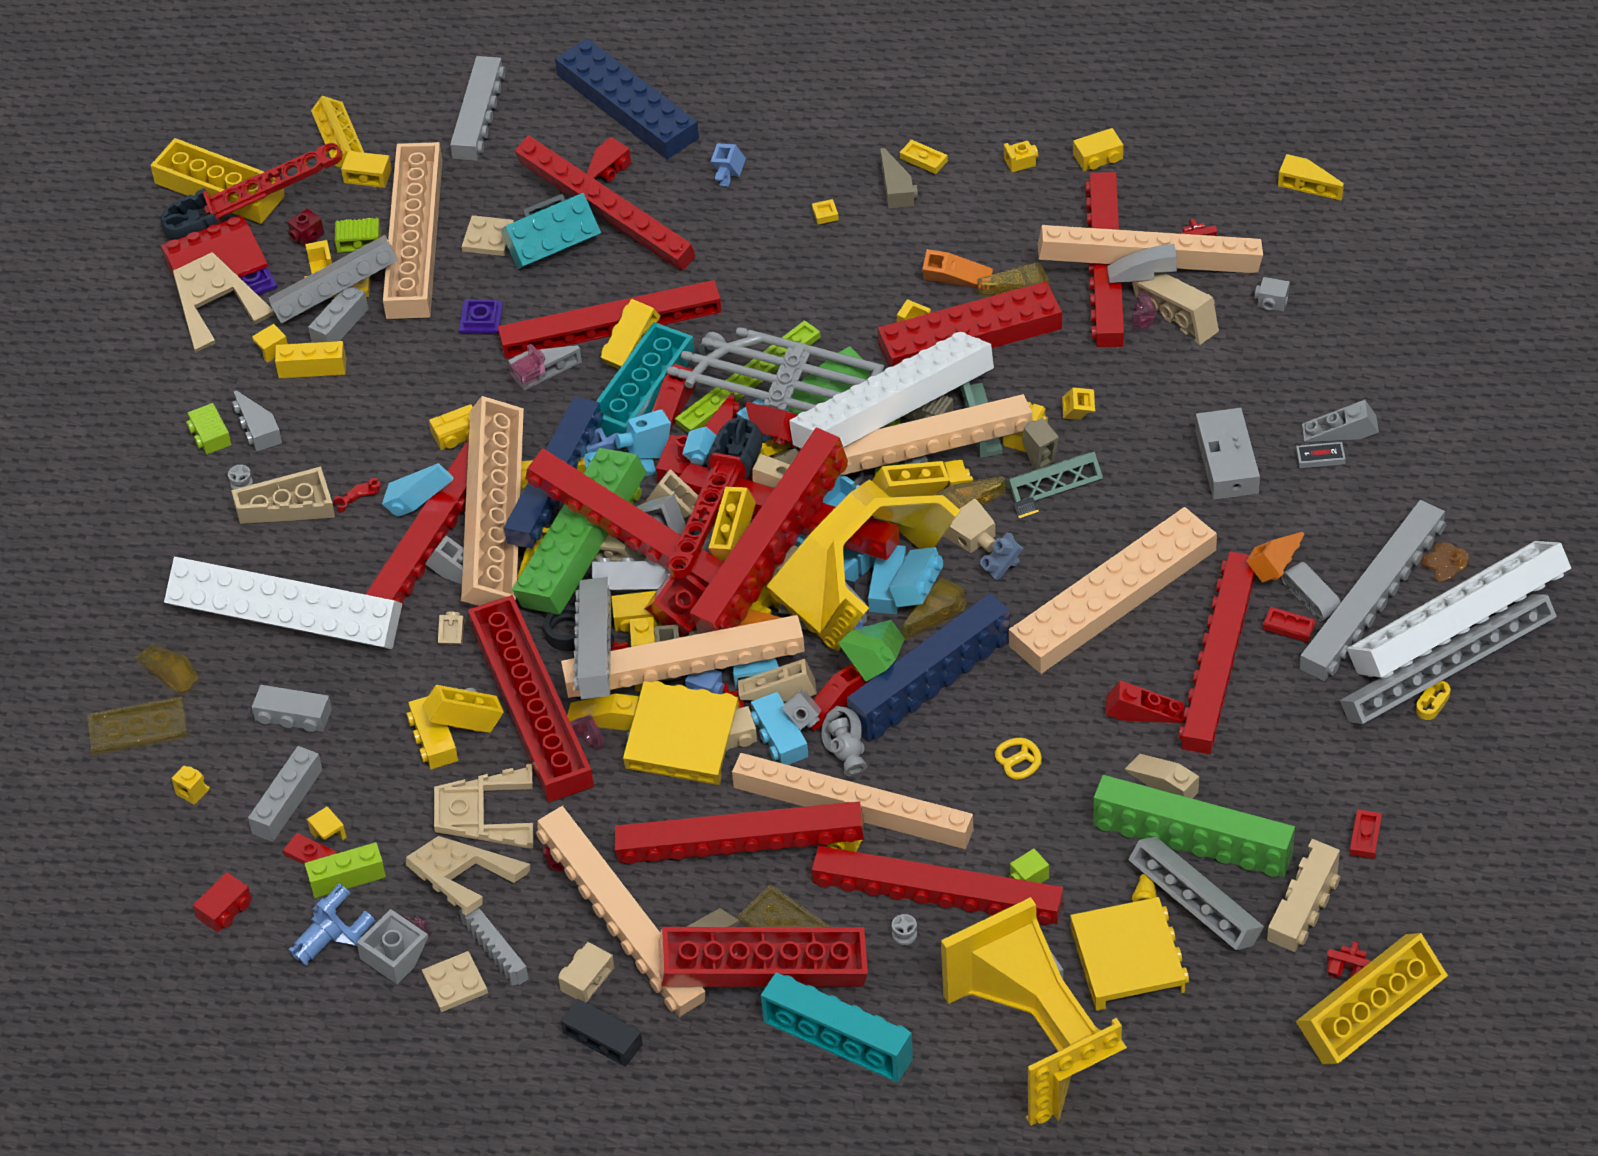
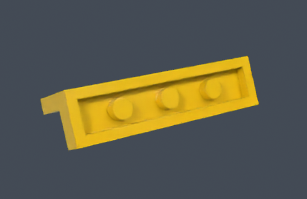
[311,96,364,167]

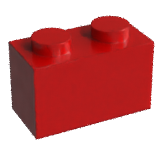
[193,872,252,933]

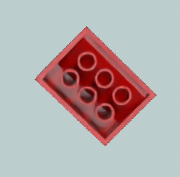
[161,216,268,279]

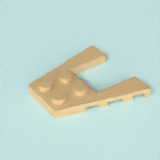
[173,252,274,353]
[434,764,533,848]
[406,836,530,916]

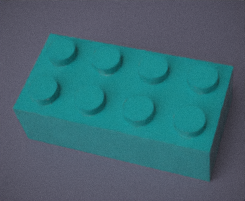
[500,193,601,269]

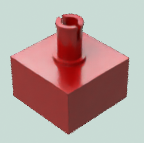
[656,435,691,484]
[644,567,706,637]

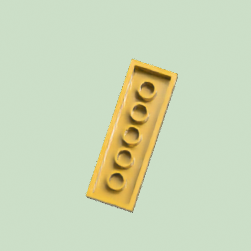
[151,138,285,224]
[1296,933,1448,1064]

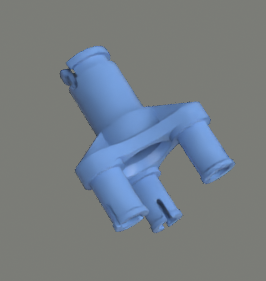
[288,883,376,966]

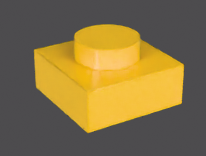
[812,199,839,225]

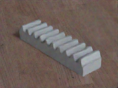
[460,907,528,986]

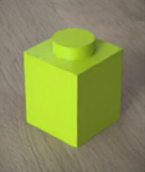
[1009,849,1049,883]

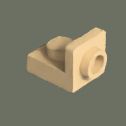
[438,612,466,645]

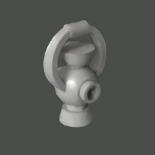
[822,706,867,776]

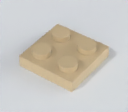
[462,216,514,256]
[422,951,488,1012]

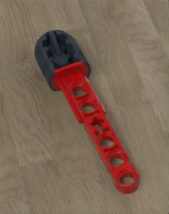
[160,143,343,240]
[668,418,763,579]

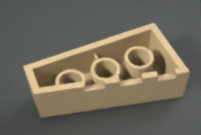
[1132,272,1219,345]
[231,467,335,524]
[1267,839,1340,952]

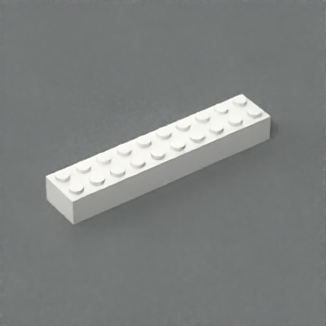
[789,332,994,448]
[1347,541,1571,679]
[164,557,402,649]

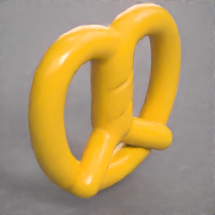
[995,738,1042,780]

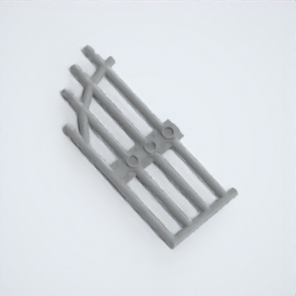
[667,328,884,412]

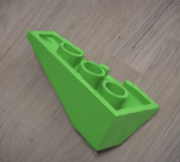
[788,346,871,415]
[838,620,905,682]

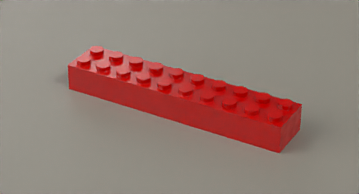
[690,427,848,634]
[468,595,594,803]

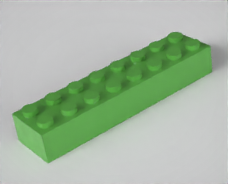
[512,448,647,615]
[1093,775,1295,878]

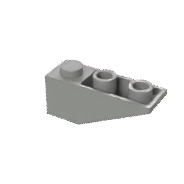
[232,391,282,452]
[1302,400,1379,442]

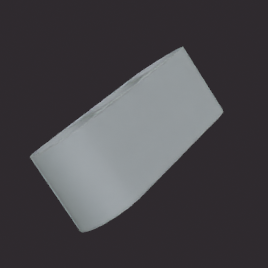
[1281,562,1341,622]

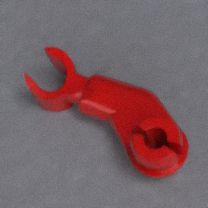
[333,478,381,513]

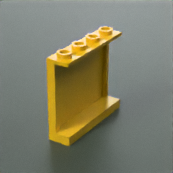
[623,681,739,785]
[1070,897,1189,1011]

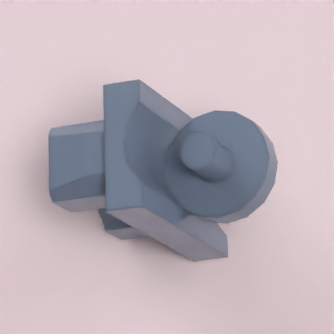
[980,533,1023,580]

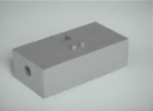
[1195,408,1260,500]

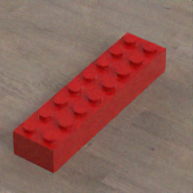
[877,281,1062,367]
[659,927,868,987]

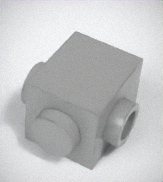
[1255,277,1290,312]
[782,688,821,730]

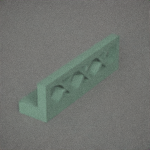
[960,381,1002,458]
[1004,452,1103,502]

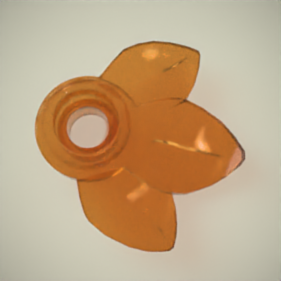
[1421,542,1469,582]

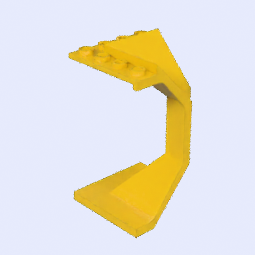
[766,479,961,651]
[941,897,1127,1126]

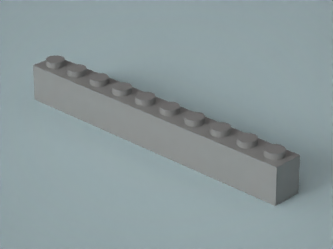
[1300,500,1446,681]
[1340,594,1557,724]

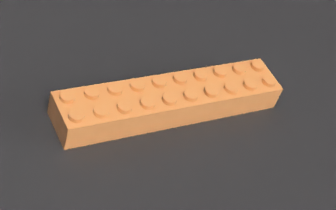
[383,142,443,319]
[461,396,524,606]
[1009,507,1217,674]

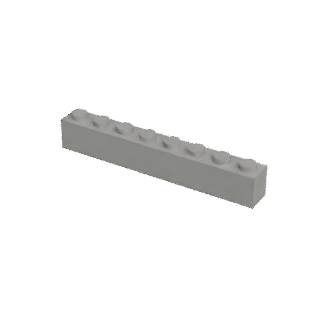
[573,577,611,699]

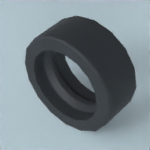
[544,606,576,651]

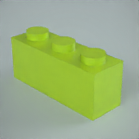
[305,842,386,898]

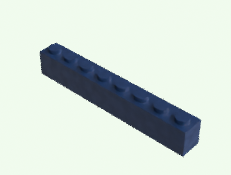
[504,397,603,549]

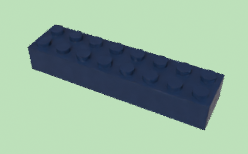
[555,38,699,160]
[847,593,1010,743]

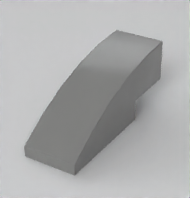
[1107,244,1177,283]

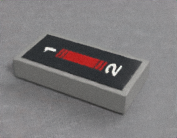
[1296,442,1346,468]

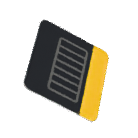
[1014,497,1039,518]

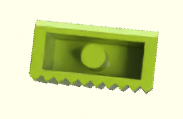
[335,218,381,253]
[186,403,231,454]

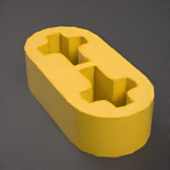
[1416,681,1450,720]

